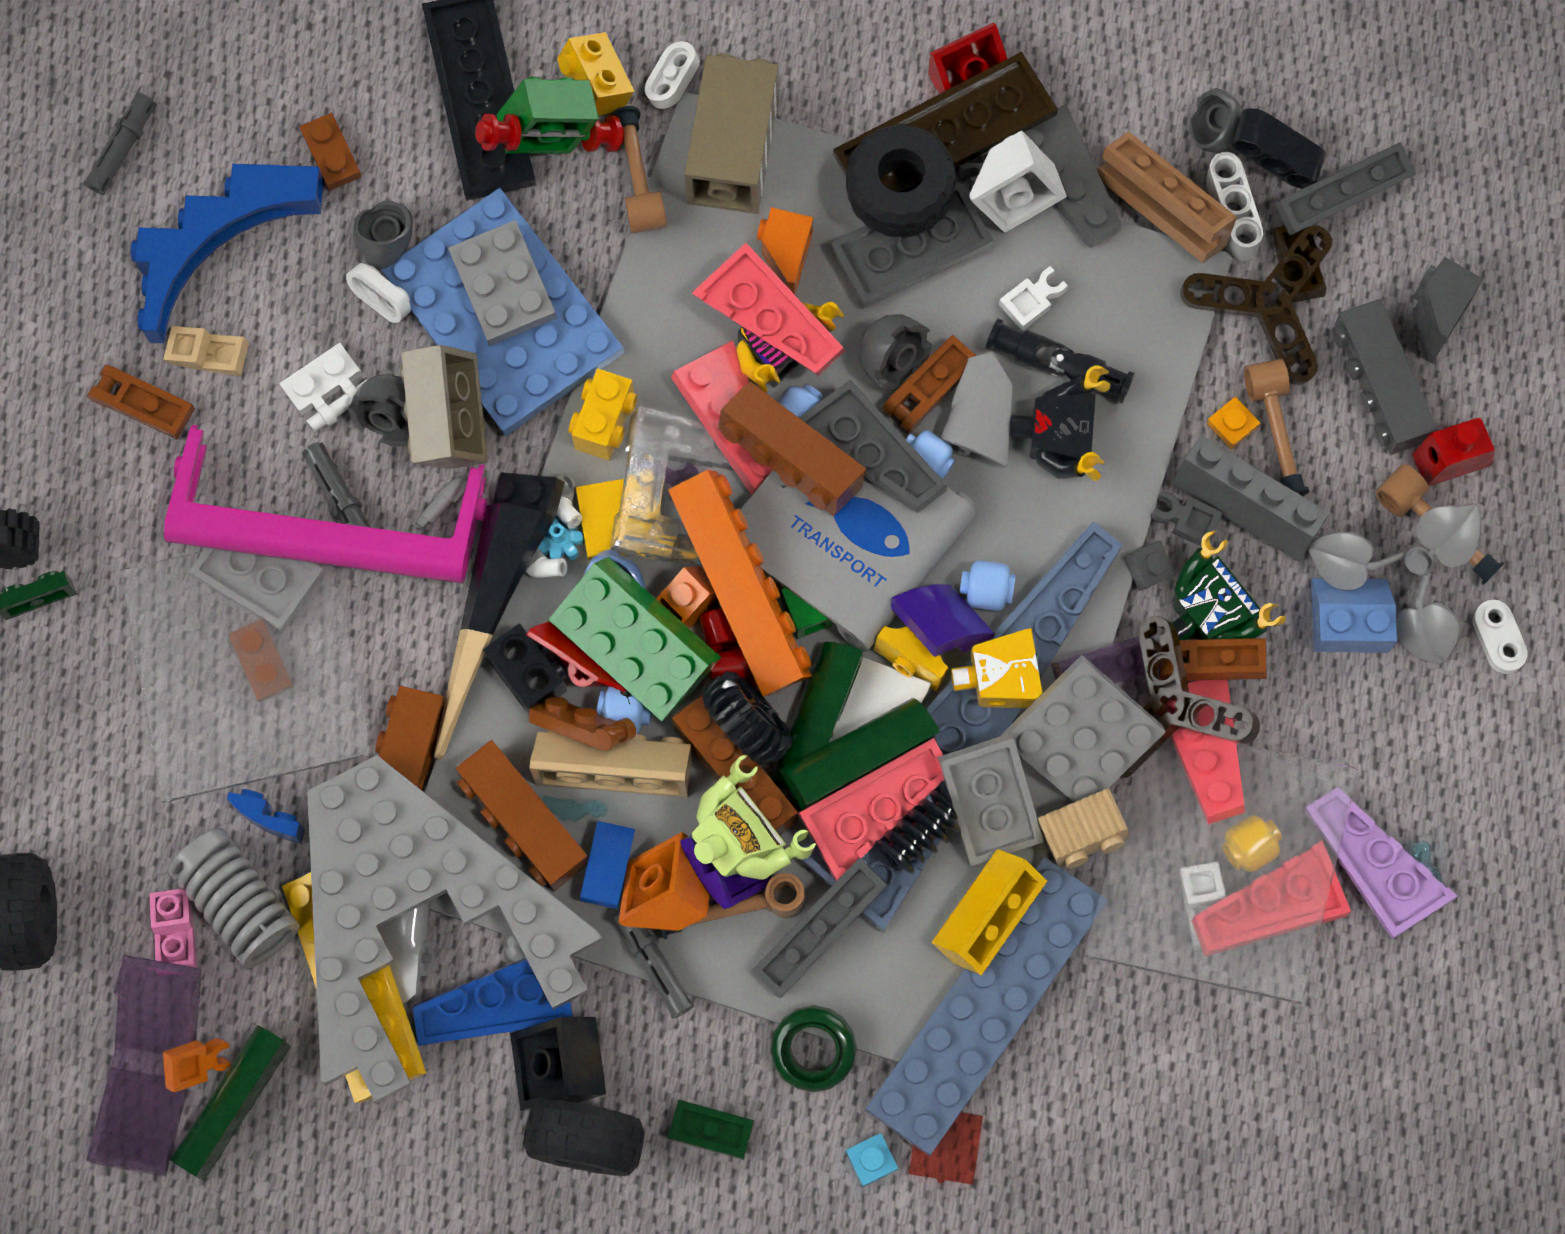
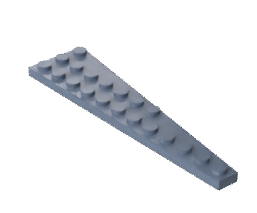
[798,521,1122,933]

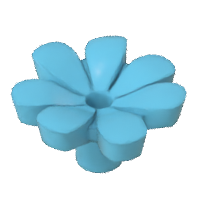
[538,516,585,560]

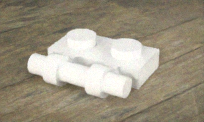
[279,343,368,432]

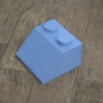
[1311,578,1397,653]

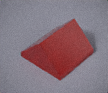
[928,22,1008,94]

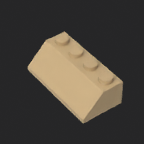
[529,730,692,798]

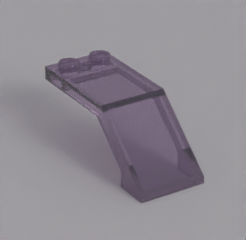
[86,955,202,1177]

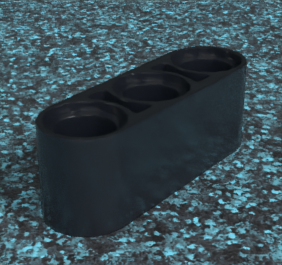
[1232,108,1326,189]

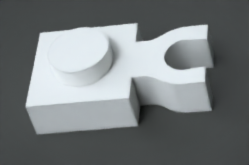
[999,266,1068,331]

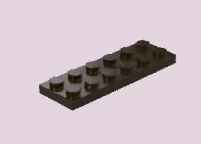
[833,52,1058,193]

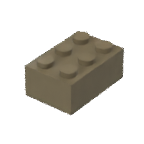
[400,345,488,469]

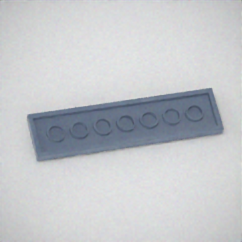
[865,857,1108,1157]

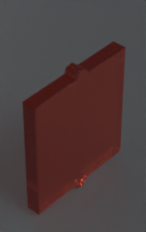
[909,1112,983,1185]

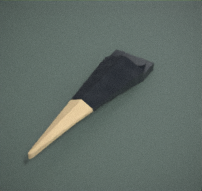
[434,472,565,760]

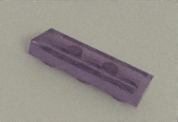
[1051,636,1162,684]

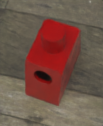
[1412,418,1495,486]

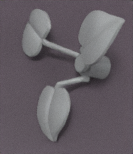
[1309,503,1482,664]

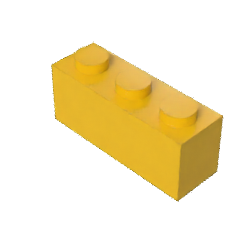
[931,849,1047,976]

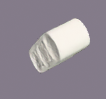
[1206,152,1263,261]

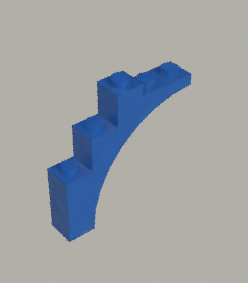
[131,163,324,343]

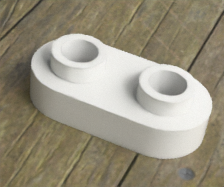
[645,41,700,109]
[346,263,411,323]
[1472,600,1528,674]

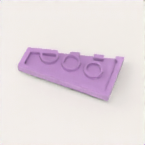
[1304,788,1458,939]

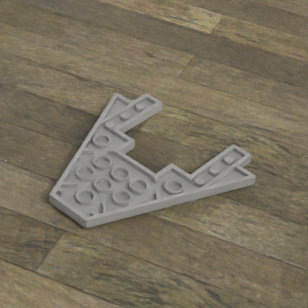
[307,755,603,1104]

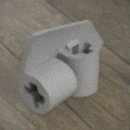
[941,351,1013,467]
[378,901,434,1006]

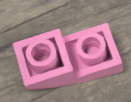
[149,889,198,976]

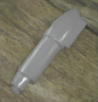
[416,476,467,530]

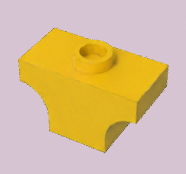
[874,626,948,691]

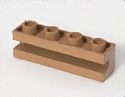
[1098,131,1237,263]

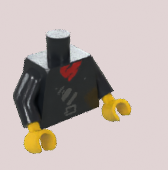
[1009,365,1110,481]

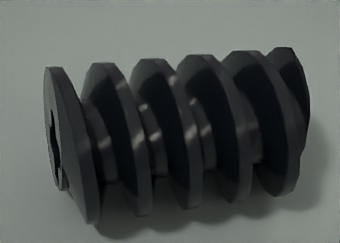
[875,790,961,875]

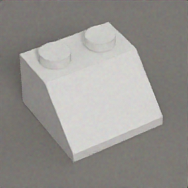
[969,130,1067,233]

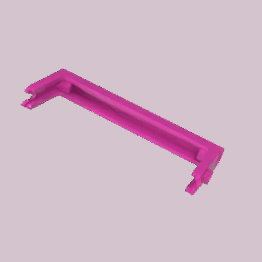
[164,424,487,584]

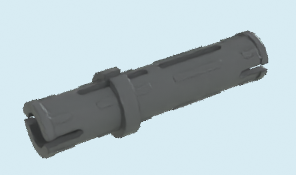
[84,92,157,195]
[302,442,371,528]
[614,914,694,1019]

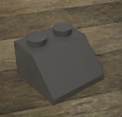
[1412,256,1483,363]

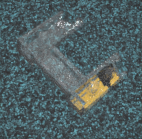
[610,406,734,565]

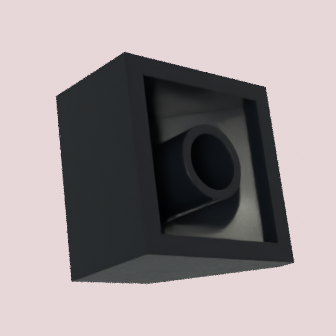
[510,1017,606,1111]

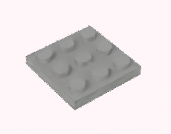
[1001,655,1166,803]

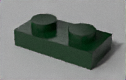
[0,571,77,620]
[668,1100,754,1160]

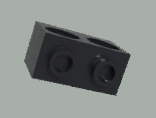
[483,623,568,715]

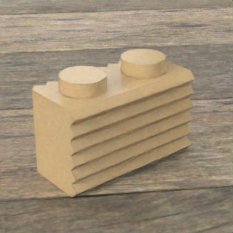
[1038,788,1129,869]

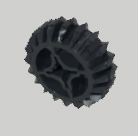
[702,671,793,767]

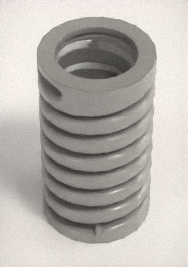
[168,828,300,969]

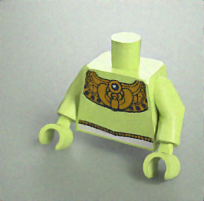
[692,755,816,880]

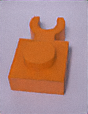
[163,1038,231,1093]

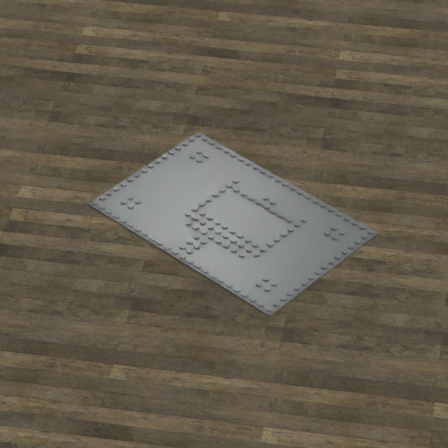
[424,92,1232,1063]

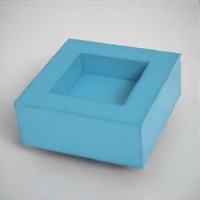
[846,1133,898,1187]

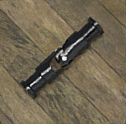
[986,318,1135,403]

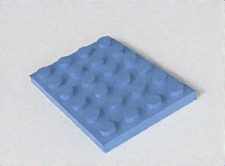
[381,188,625,437]

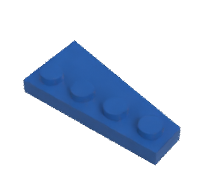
[412,958,573,1046]

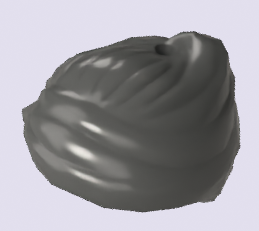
[1190,88,1243,156]
[353,200,413,270]

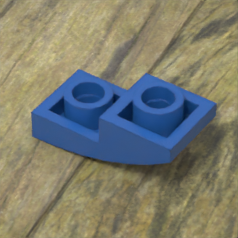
[227,789,305,844]
[580,821,635,909]

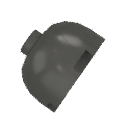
[859,314,932,391]
[348,374,409,447]

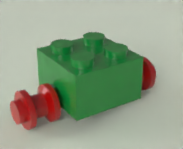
[475,76,624,154]

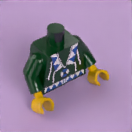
[1172,530,1286,640]

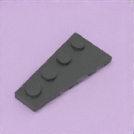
[1024,104,1121,248]
[799,380,947,513]

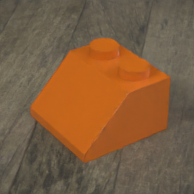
[618,832,710,931]

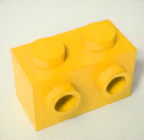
[557,32,635,116]
[568,368,638,461]

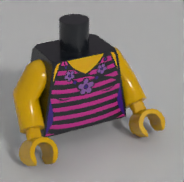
[736,302,844,393]

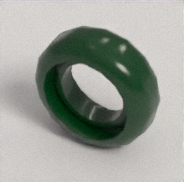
[770,1005,857,1092]

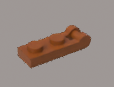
[882,334,977,434]
[87,364,195,440]
[1159,638,1267,681]
[529,697,636,751]

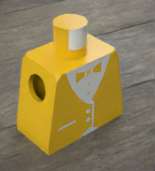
[951,628,1043,708]

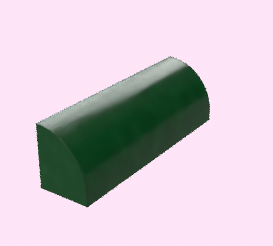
[770,642,864,792]
[779,698,941,810]
[170,1025,291,1181]

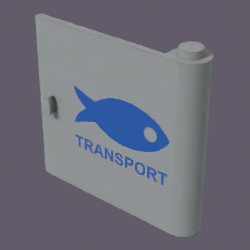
[740,471,977,652]

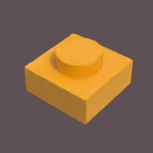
[1207,396,1260,450]

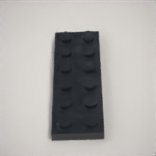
[422,0,536,201]

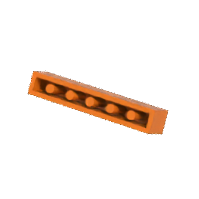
[668,470,812,697]

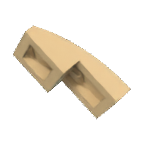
[163,326,249,376]

